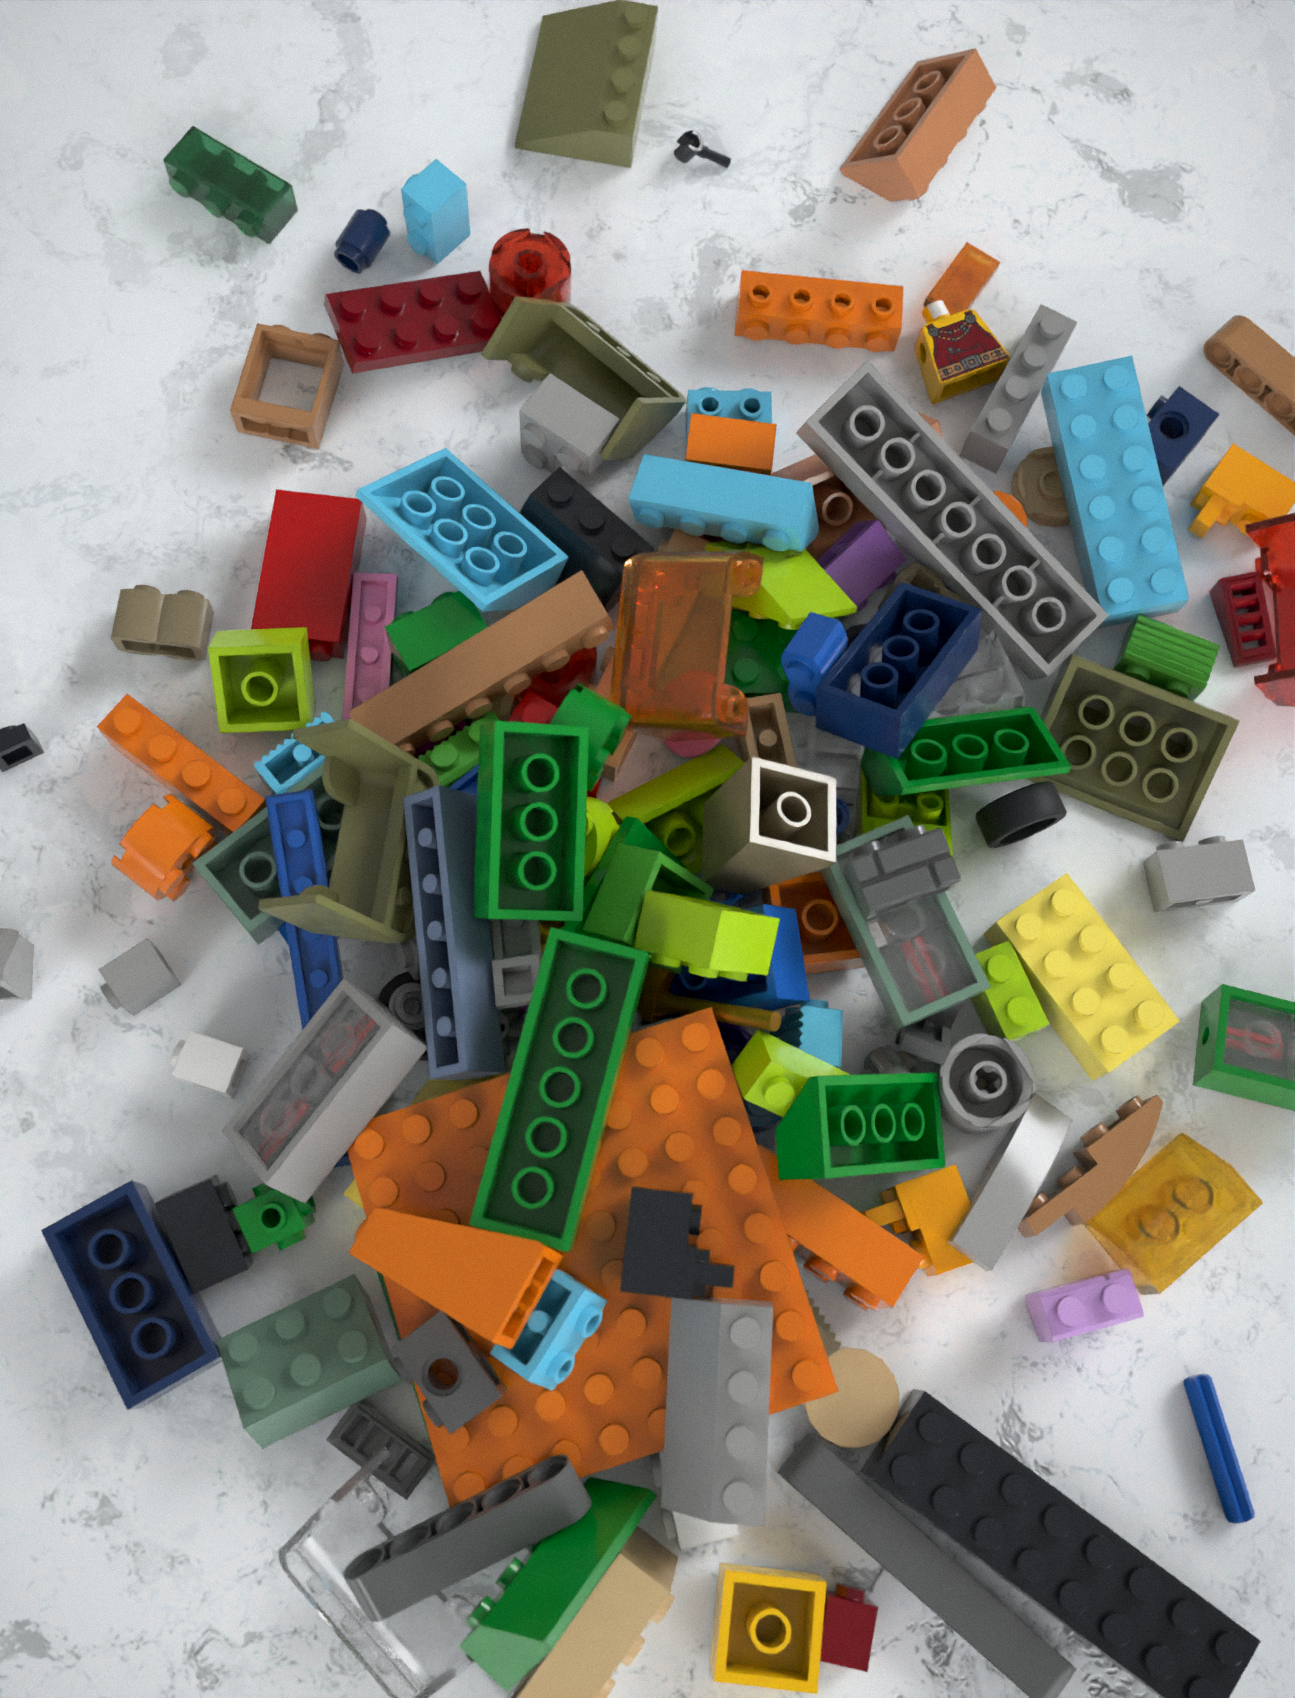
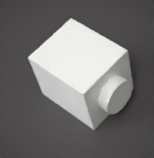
[171,1030,251,1099]

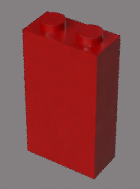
[251,489,367,661]

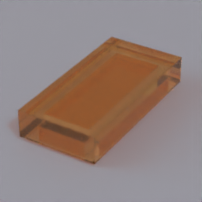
[923,242,1000,315]

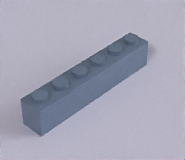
[403,785,505,1081]

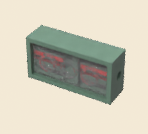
[820,815,990,1031]

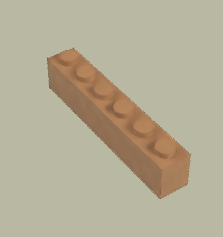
[349,570,616,756]

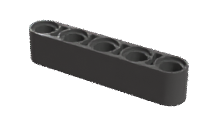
[343,1454,592,1622]

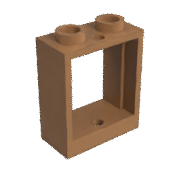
[230,323,344,449]

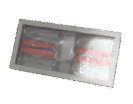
[222,978,427,1203]

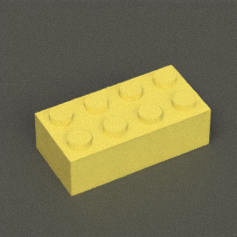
[983,873,1180,1081]

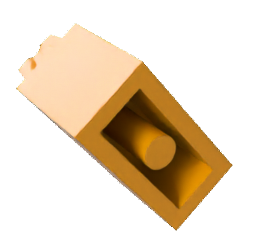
[1187,443,1295,543]
[861,1164,973,1277]

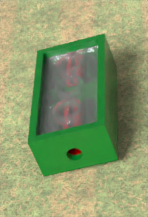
[1192,984,1295,1111]

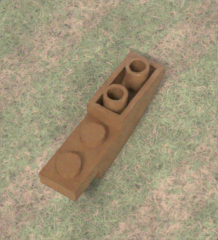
[1017,1095,1163,1238]

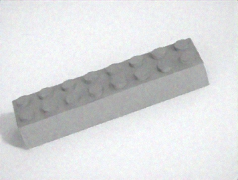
[796,360,1109,680]

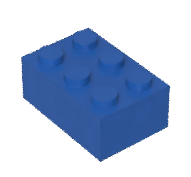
[663,904,810,1020]

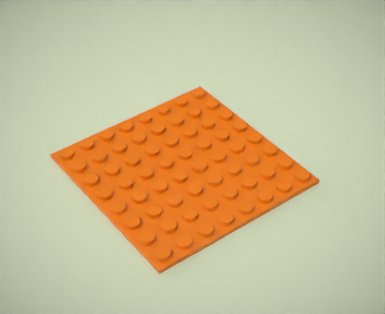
[347,1007,839,1508]

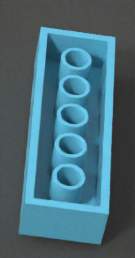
[1041,356,1189,629]

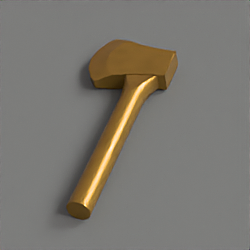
[634,966,781,1031]

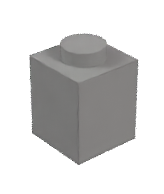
[98,938,182,1016]

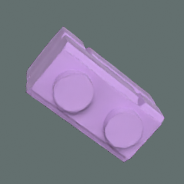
[1025,1268,1144,1342]

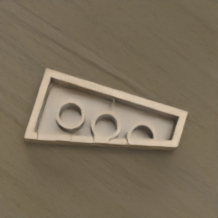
[511,1526,678,1698]

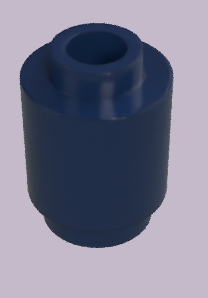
[334,209,390,273]

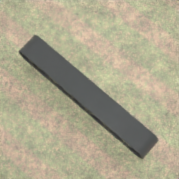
[777,1433,1077,1698]

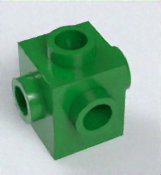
[232,1183,316,1254]

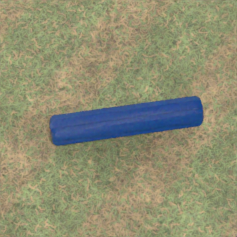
[1183,1374,1255,1524]

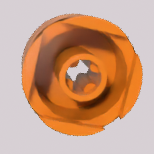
[111,794,218,901]

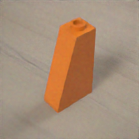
[348,1207,563,1350]

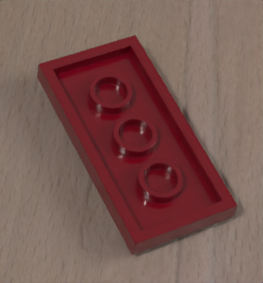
[324,271,502,374]

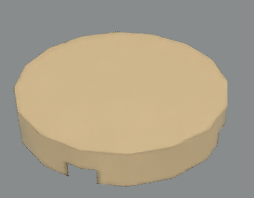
[1011,446,1070,528]
[803,1347,900,1449]

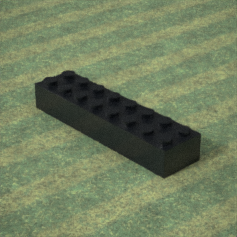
[860,1389,1261,1698]

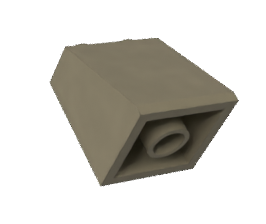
[701,756,836,895]

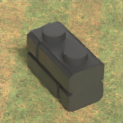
[845,825,961,920]

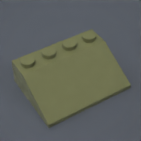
[515,0,658,168]
[1026,653,1240,842]

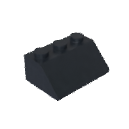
[519,466,654,613]

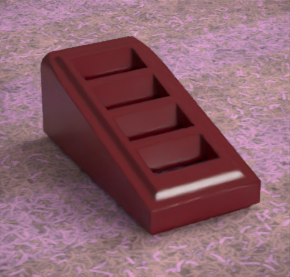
[1209,571,1277,668]

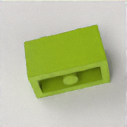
[971,940,1049,1042]

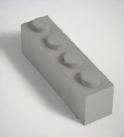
[959,304,1077,474]

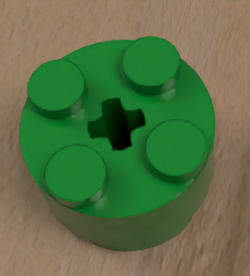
[550,683,632,792]

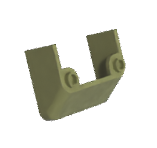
[481,296,686,460]
[258,719,440,944]

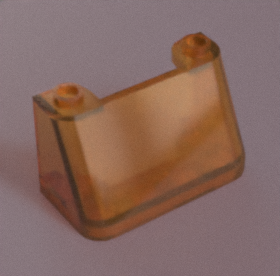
[609,551,764,742]

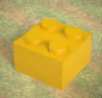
[709,1562,827,1694]

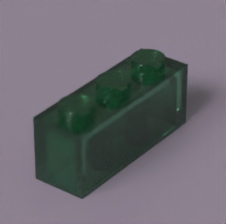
[163,126,298,245]

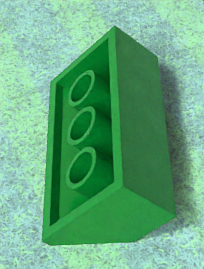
[860,707,1071,796]
[775,1073,946,1180]
[459,1477,657,1692]

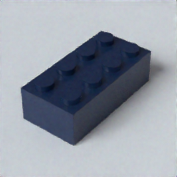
[815,582,982,759]
[41,1180,222,1410]

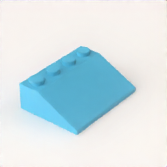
[355,448,569,612]

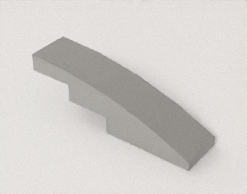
[947,1093,1073,1271]

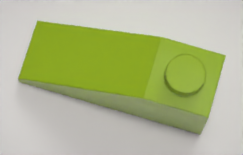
[731,1029,851,1117]

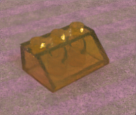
[1083,1133,1263,1295]

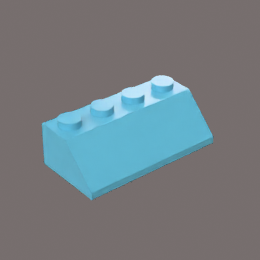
[628,454,819,552]

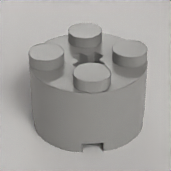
[931,1033,1034,1133]

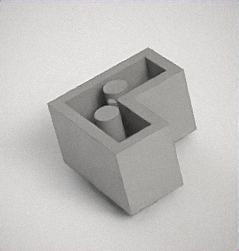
[519,373,620,477]

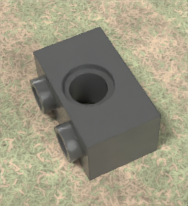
[392,1311,507,1434]

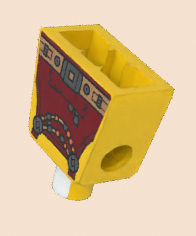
[915,300,1011,405]

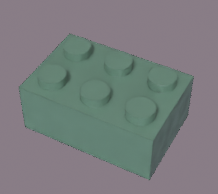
[216,1274,401,1449]

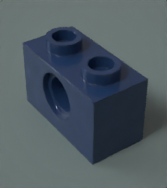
[1146,386,1220,487]

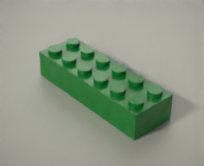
[469,927,650,1252]

